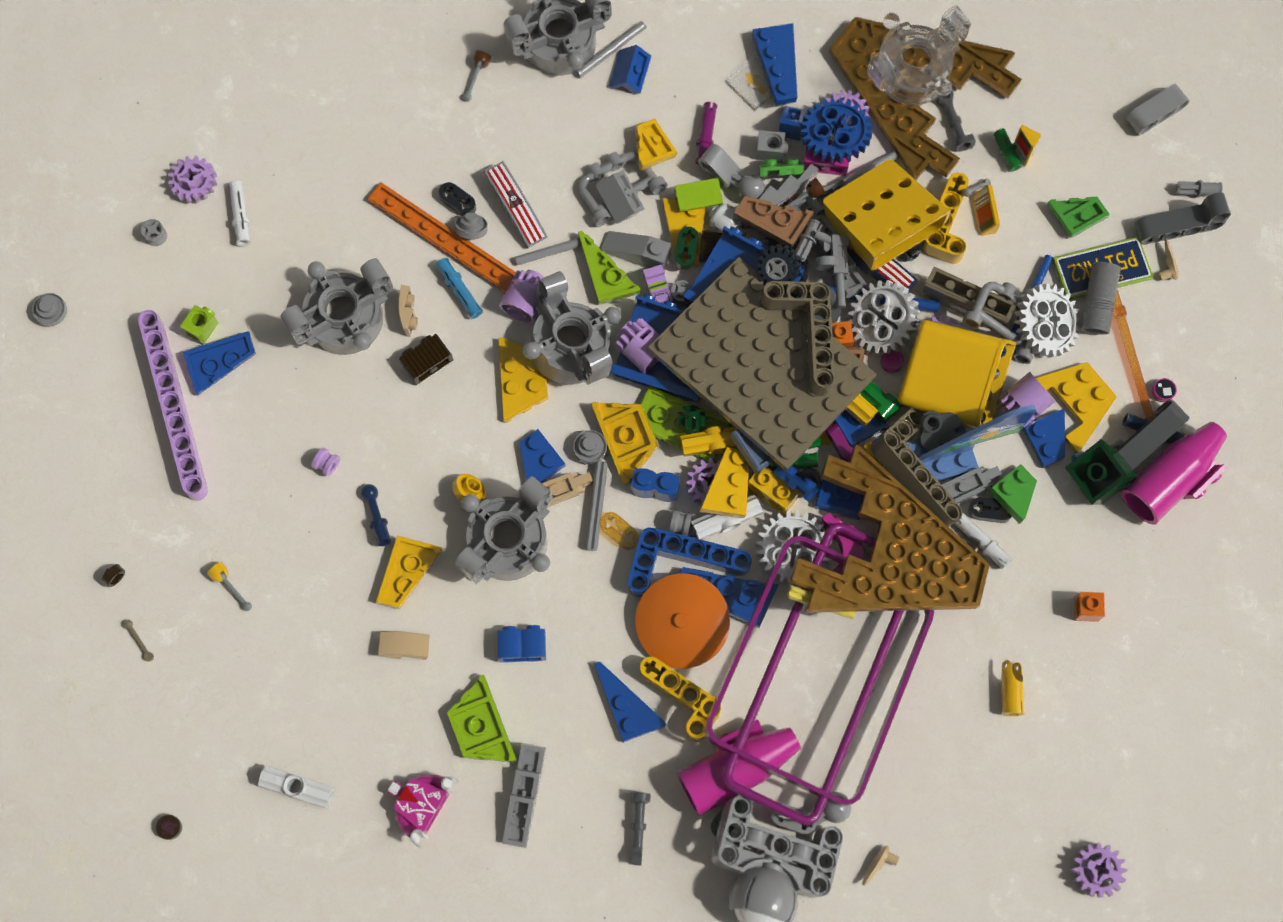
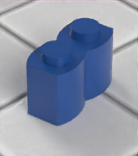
[631,468,680,502]
[497,625,546,663]

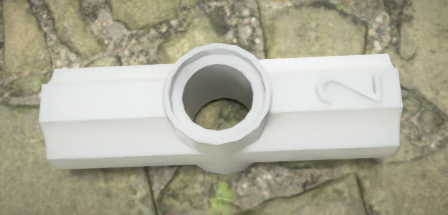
[691,495,763,540]
[258,766,334,808]

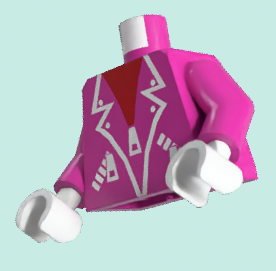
[387,775,459,848]

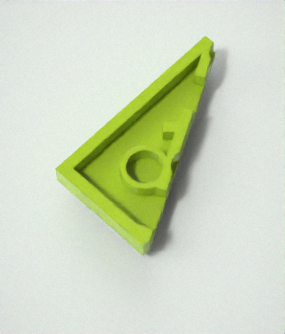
[578,231,641,305]

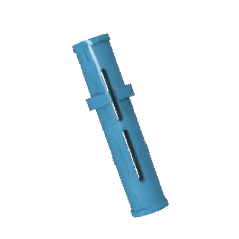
[435,258,483,319]

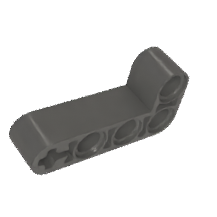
[1134,192,1231,245]
[1115,399,1190,470]

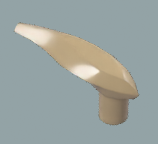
[1158,239,1179,281]
[862,845,899,886]

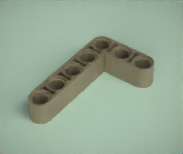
[760,281,835,396]
[871,408,962,527]

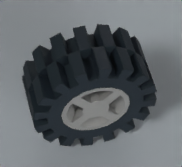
[757,244,801,285]

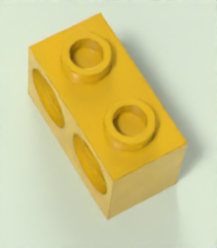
[748,468,800,516]

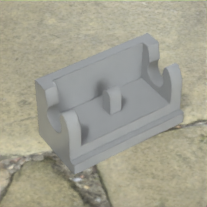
[595,170,645,224]

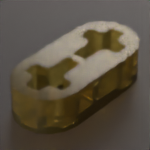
[600,512,639,550]

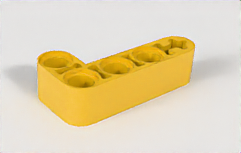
[922,172,969,264]
[640,657,721,741]

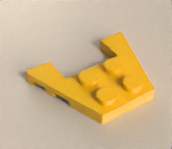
[1036,362,1117,453]

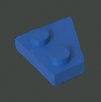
[1022,409,1065,468]
[520,429,566,483]
[773,465,819,502]

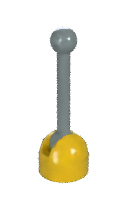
[207,562,252,611]

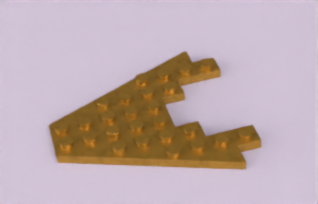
[829,17,1022,181]
[790,445,990,612]

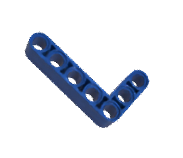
[628,527,752,597]

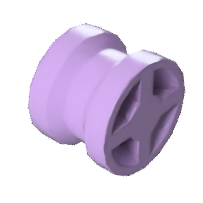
[311,448,340,476]

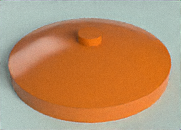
[635,573,730,669]

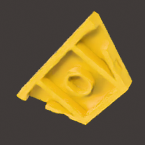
[498,337,548,423]
[591,402,659,485]

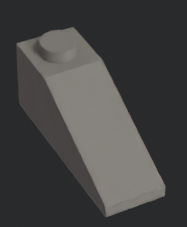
[601,231,671,270]

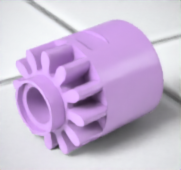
[499,270,544,323]
[615,318,659,374]
[998,371,1056,427]

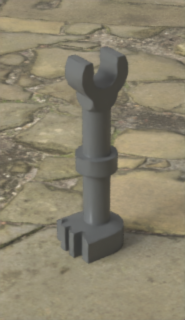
[936,90,976,151]
[631,792,651,866]

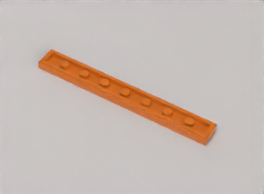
[367,182,516,293]

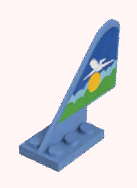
[906,405,1037,482]

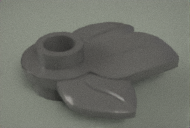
[920,410,962,452]

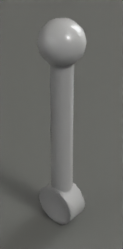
[963,178,991,197]

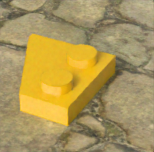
[635,119,678,171]

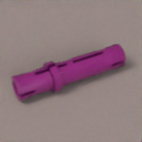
[695,101,718,166]

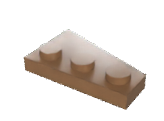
[733,196,814,249]

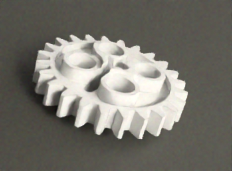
[848,280,921,354]
[1014,283,1081,358]
[756,510,832,586]

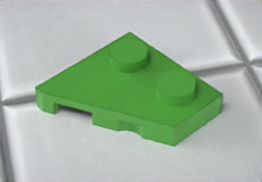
[758,158,804,177]
[1047,197,1110,238]
[988,464,1037,524]

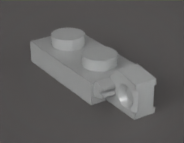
[942,466,1002,504]

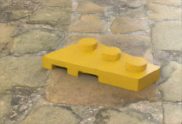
[662,198,706,267]
[376,535,443,609]

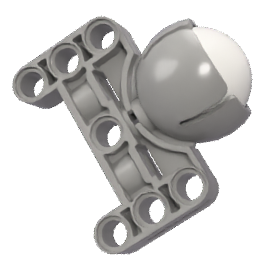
[711,795,843,922]

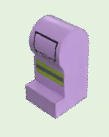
[643,264,673,304]

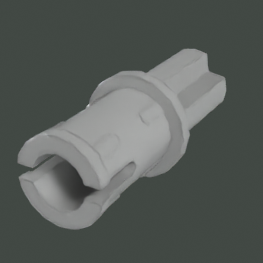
[1176,180,1223,197]
[794,219,823,262]

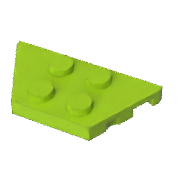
[447,675,517,762]

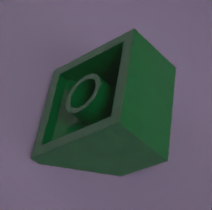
[1065,439,1138,505]

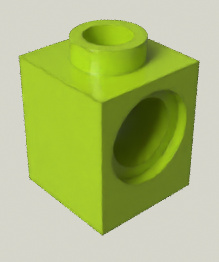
[180,305,218,345]

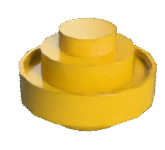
[452,473,486,504]

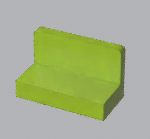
[674,178,723,212]

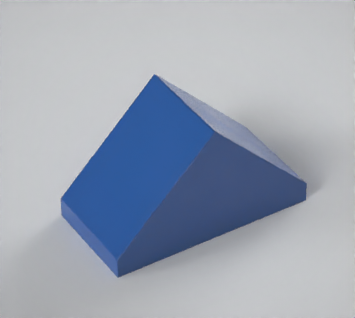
[779,106,806,141]

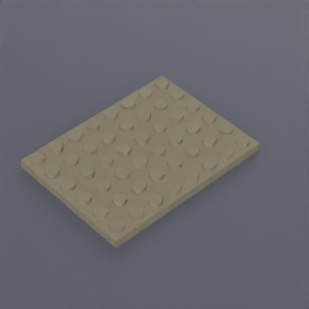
[647,257,877,472]

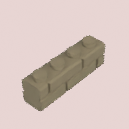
[922,267,1017,327]

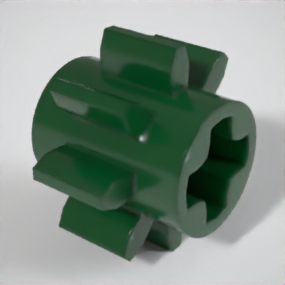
[678,405,705,433]

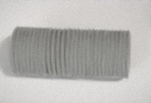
[1081,262,1121,335]

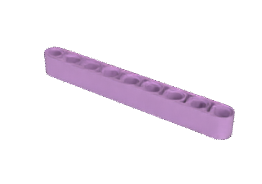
[138,310,208,501]

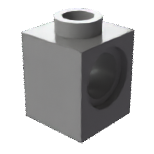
[756,130,789,162]

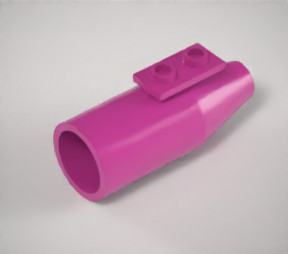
[1121,422,1227,525]
[676,719,801,816]

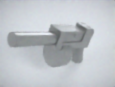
[813,230,849,308]

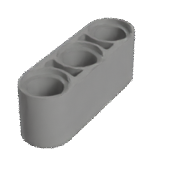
[1125,84,1190,135]

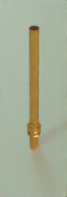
[1113,290,1154,419]

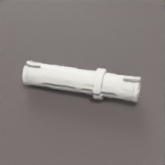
[228,180,251,246]
[954,512,1013,570]

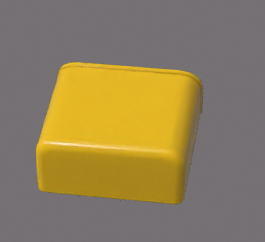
[823,160,951,270]
[898,320,1016,428]

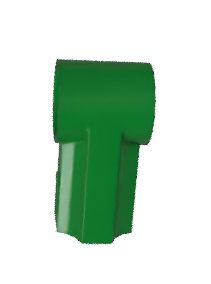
[861,382,902,423]

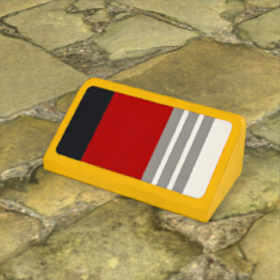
[1013,125,1041,166]
[972,184,1000,236]

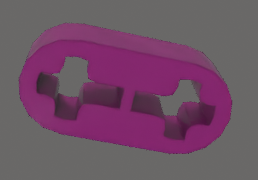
[825,423,852,462]

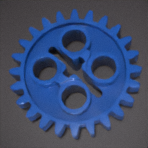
[800,98,873,164]

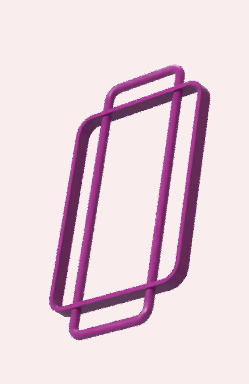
[704,523,934,825]

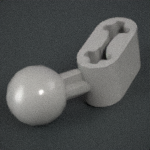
[698,143,765,199]
[771,792,852,834]

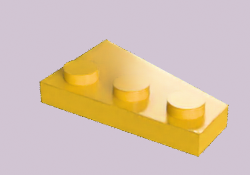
[699,447,749,518]

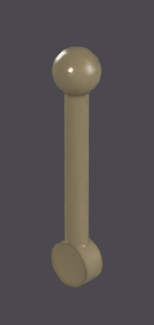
[123,620,154,662]

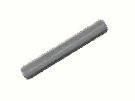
[585,461,608,551]

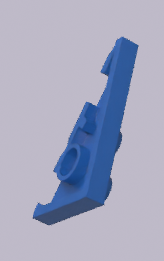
[594,662,666,743]

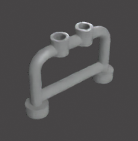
[579,152,668,227]
[962,282,1034,364]

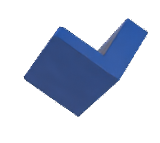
[609,45,651,95]

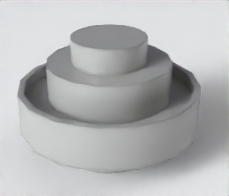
[455,212,488,240]
[32,293,67,326]
[573,430,607,464]

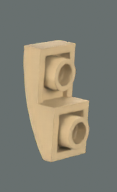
[399,285,418,337]
[377,632,430,660]

